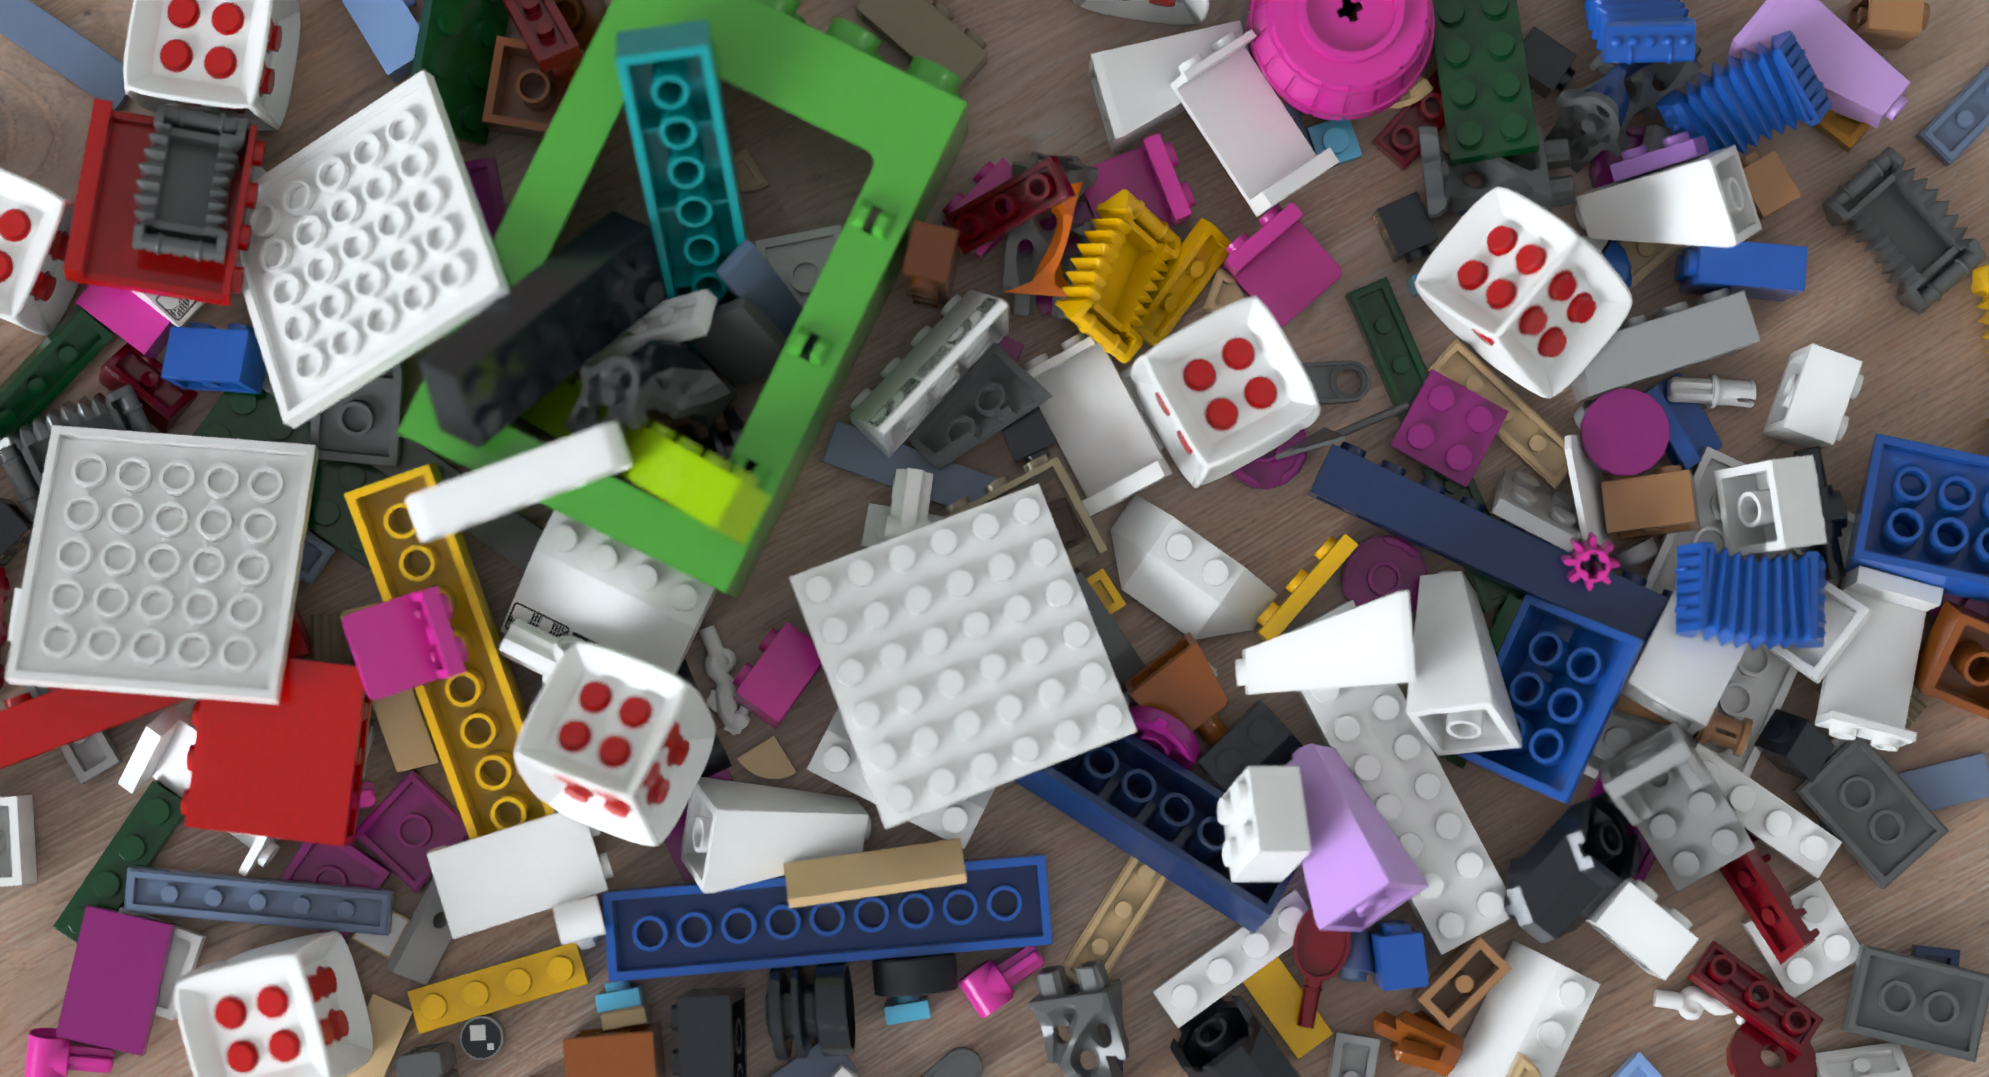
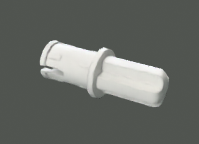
[1666,374,1757,409]

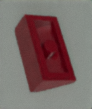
[99,342,198,434]

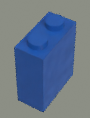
[1674,241,1808,301]

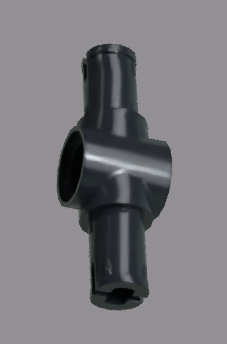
[1793,446,1848,580]

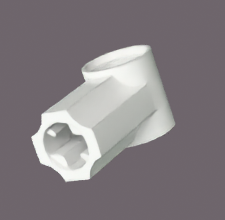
[883,468,933,542]
[499,618,588,684]
[553,895,606,950]

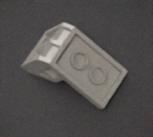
[1599,721,1756,891]

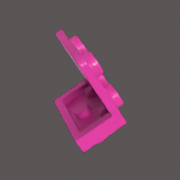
[1083,133,1195,229]
[1222,202,1342,327]
[343,586,468,700]

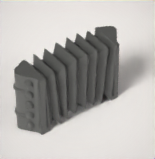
[132,104,249,263]
[1823,147,1986,314]
[0,383,154,522]

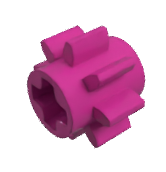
[1561,532,1620,591]

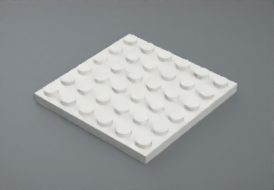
[237,70,510,428]
[5,425,318,704]
[789,483,1137,830]

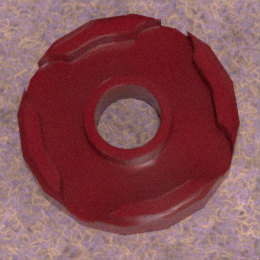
[1726,1021,1816,1077]

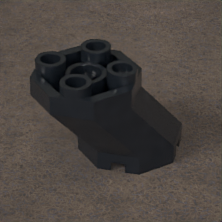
[1504,792,1641,943]
[1170,995,1301,1077]

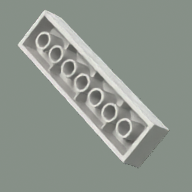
[1290,600,1510,955]

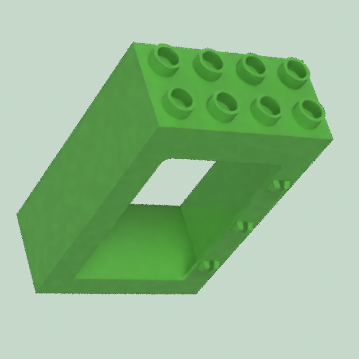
[397,0,968,599]

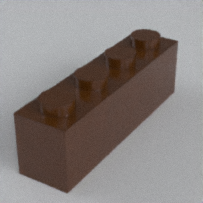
[902,220,960,310]

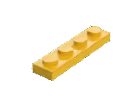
[407,943,590,1034]

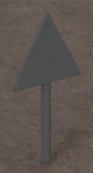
[1275,401,1411,460]

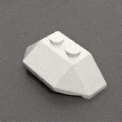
[1110,494,1278,640]

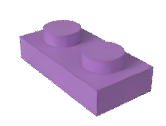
[1609,131,1710,182]

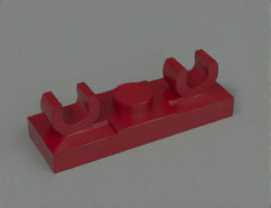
[501,0,583,81]
[1719,834,1820,965]

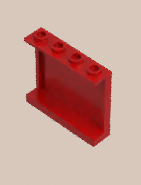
[63,98,266,306]
[181,657,372,847]

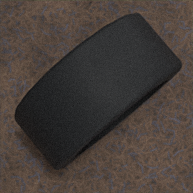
[872,953,958,997]

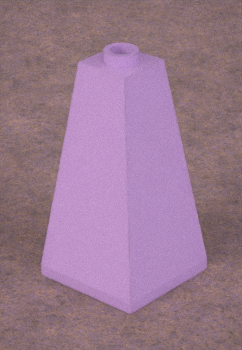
[1725,0,1911,128]
[1284,743,1429,932]

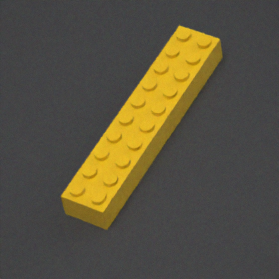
[344,462,559,839]

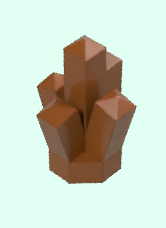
[1374,1010,1464,1077]

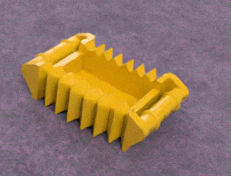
[1055,189,1181,363]

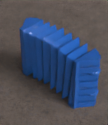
[1584,0,1696,65]
[1656,31,1833,155]
[1674,541,1827,650]

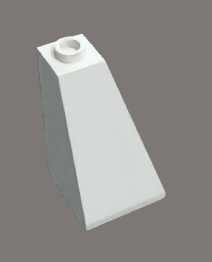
[1088,20,1250,153]
[1575,145,1762,247]
[1406,570,1522,756]
[1235,591,1416,694]
[681,777,871,893]

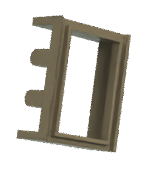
[941,454,1108,570]

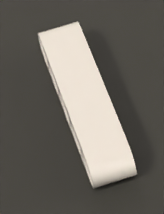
[405,421,634,543]

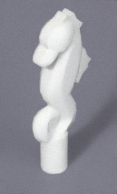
[698,625,751,736]
[1653,986,1761,1025]

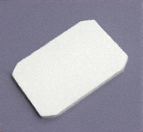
[1564,434,1614,549]

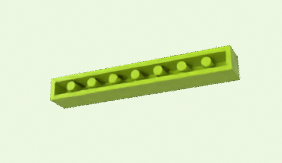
[519,375,772,545]

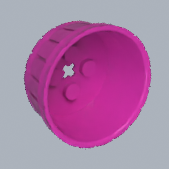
[1246,0,1435,121]

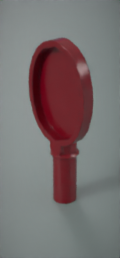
[1293,907,1351,1028]

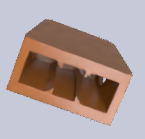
[1124,632,1229,744]

